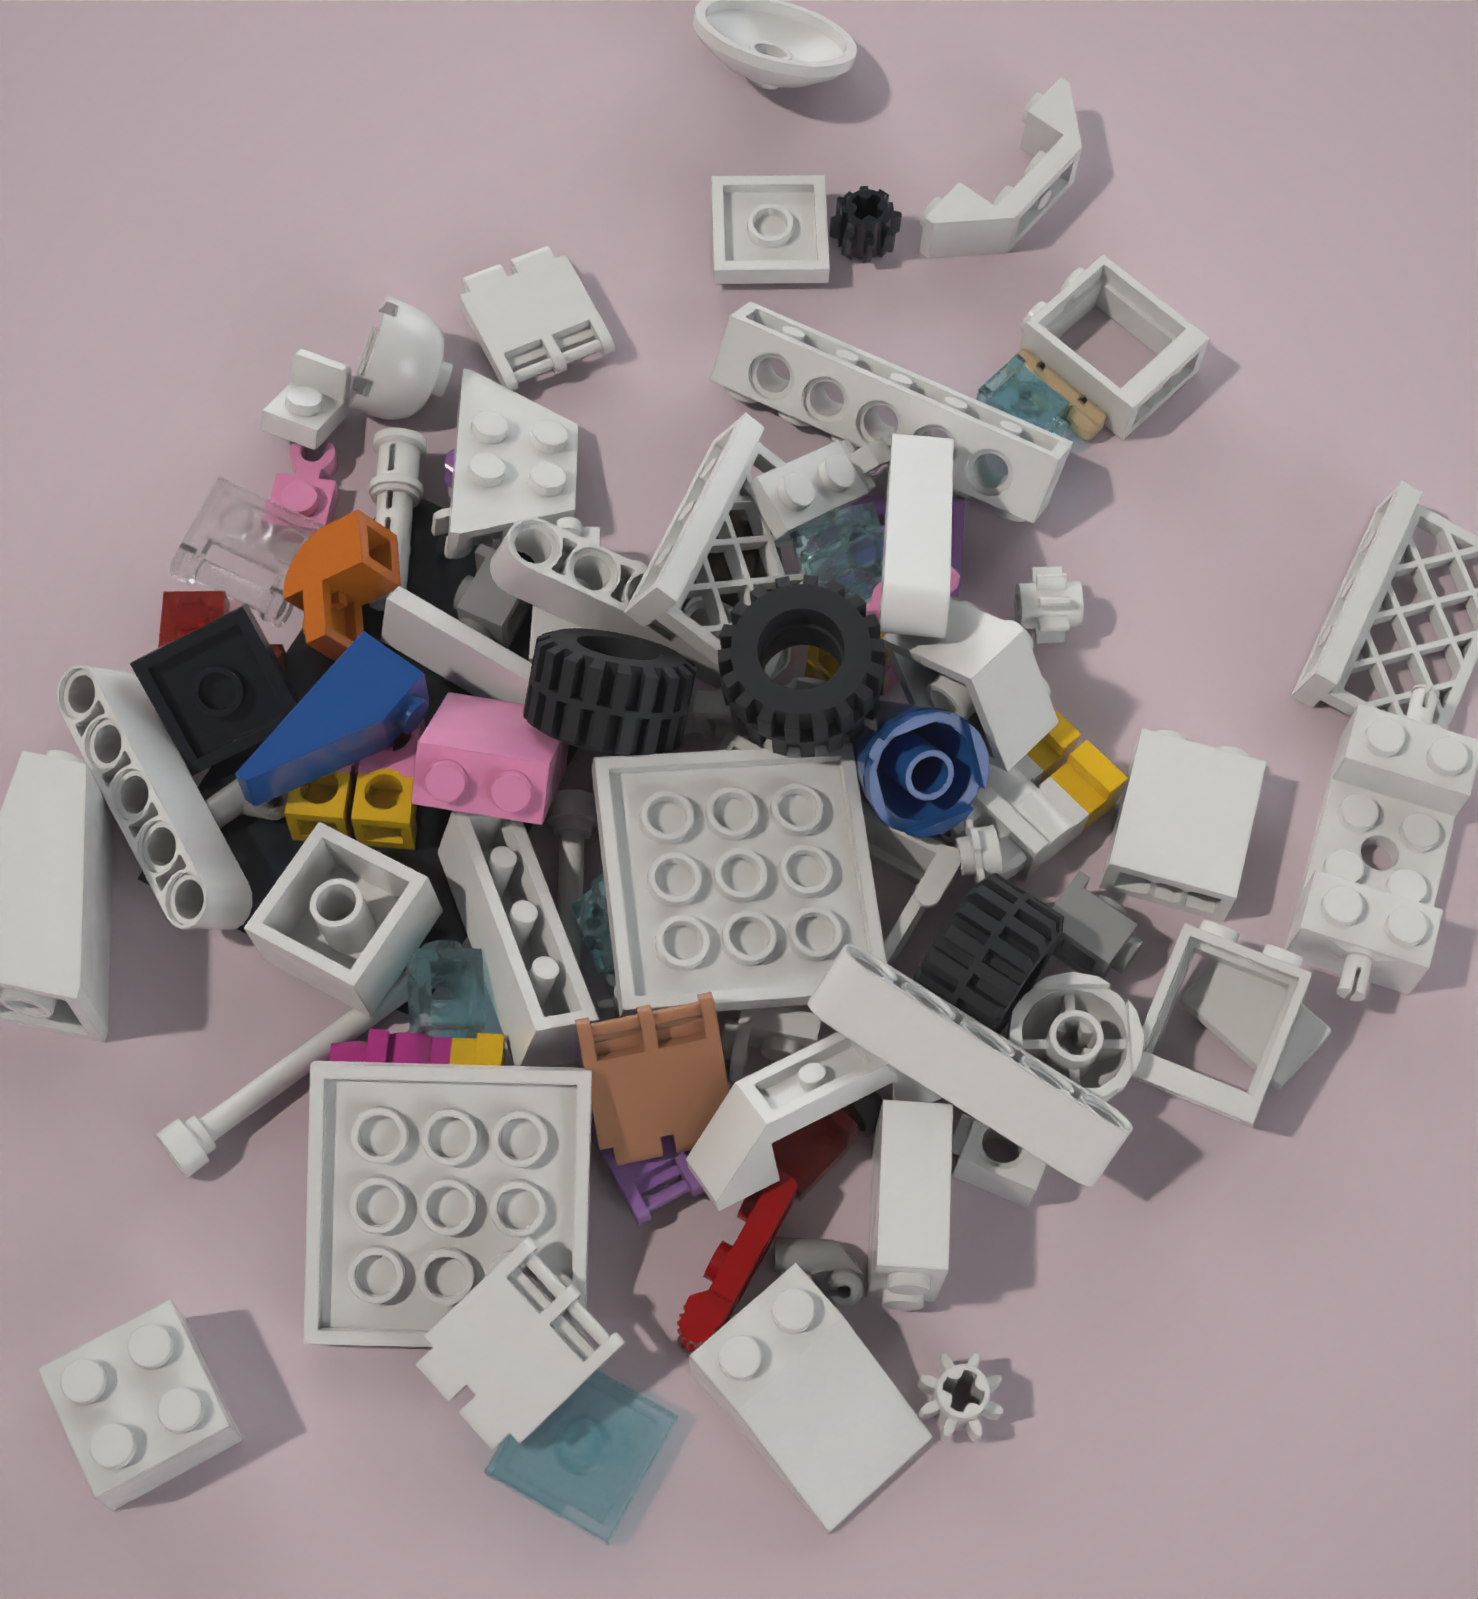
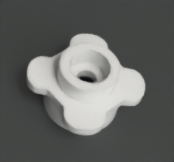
[955,818,1003,884]

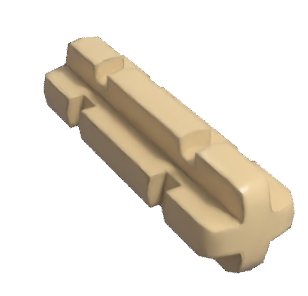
[1004,349,1107,441]

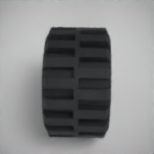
[718,575,885,758]
[523,628,697,756]
[913,873,1064,1035]

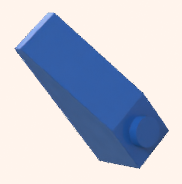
[235,631,430,807]

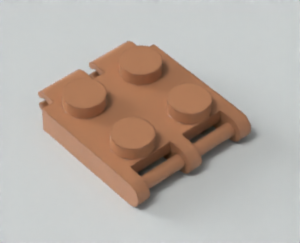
[575,992,729,1166]

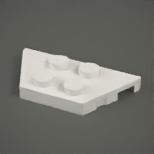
[447,369,578,551]

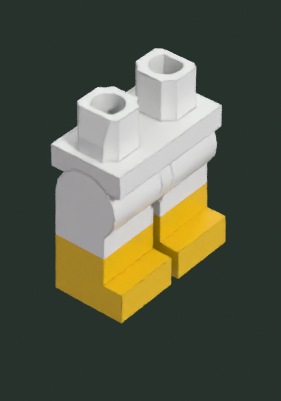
[940,707,1128,880]

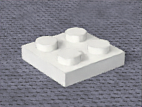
[711,175,830,284]

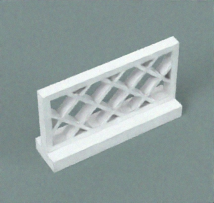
[624,413,847,678]
[1291,481,1478,730]

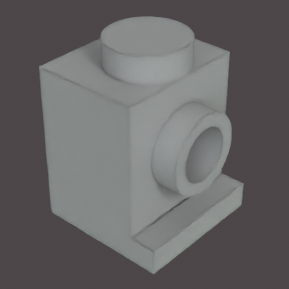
[453,543,533,649]
[1052,871,1144,980]

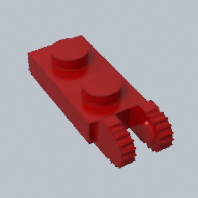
[677,1169,798,1353]

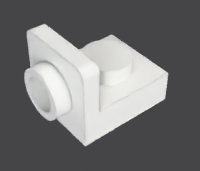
[261,349,352,450]
[721,1007,821,1081]

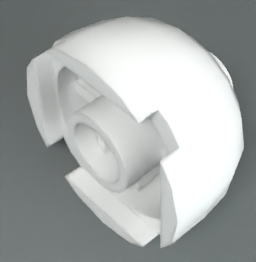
[348,295,453,420]
[1006,972,1144,1102]

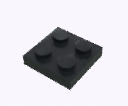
[130,603,300,776]

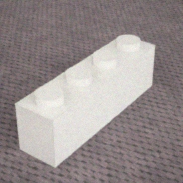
[437,810,599,1067]

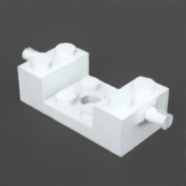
[1284,684,1478,1001]

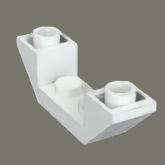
[919,77,1082,259]
[686,1032,942,1211]

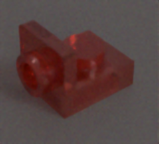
[771,1105,859,1201]

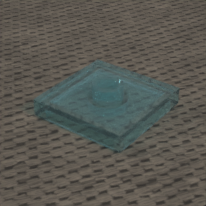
[484,1370,678,1546]

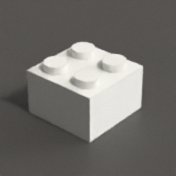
[882,598,1059,772]
[244,822,443,1017]
[37,1299,243,1511]

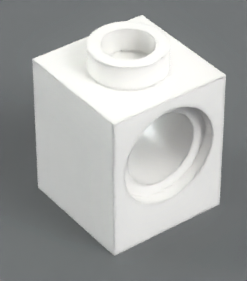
[952,1114,1047,1208]

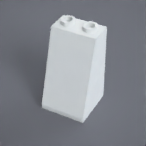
[0,750,113,1043]

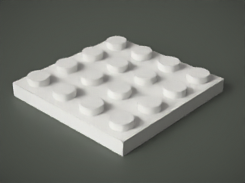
[591,743,887,1017]
[303,1061,592,1347]

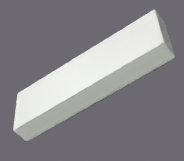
[381,586,532,704]

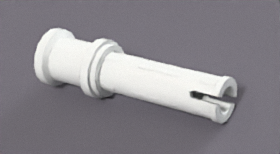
[368,427,427,612]

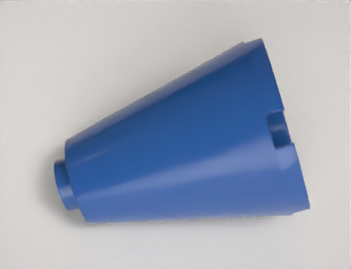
[849,700,989,838]

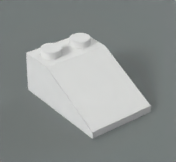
[689,1263,933,1534]

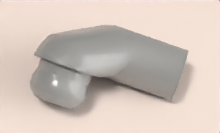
[205,779,288,829]
[774,1237,866,1308]

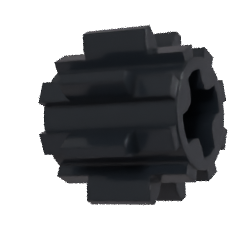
[829,186,902,263]

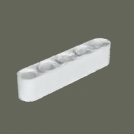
[879,433,954,638]
[490,517,791,689]
[57,665,252,930]
[808,944,1133,1186]

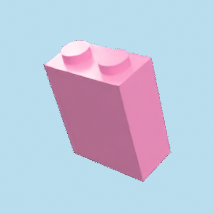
[411,692,569,825]

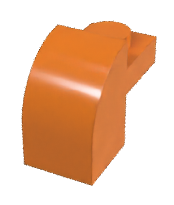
[283,509,401,661]

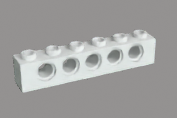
[709,301,1073,524]

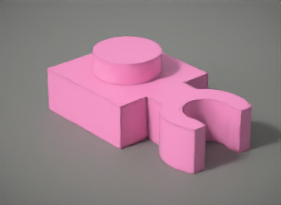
[264,442,339,542]

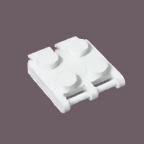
[459,246,615,391]
[415,1237,626,1450]

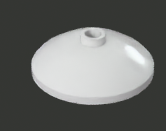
[692,0,857,89]

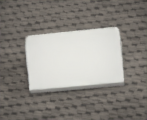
[1178,961,1331,1091]

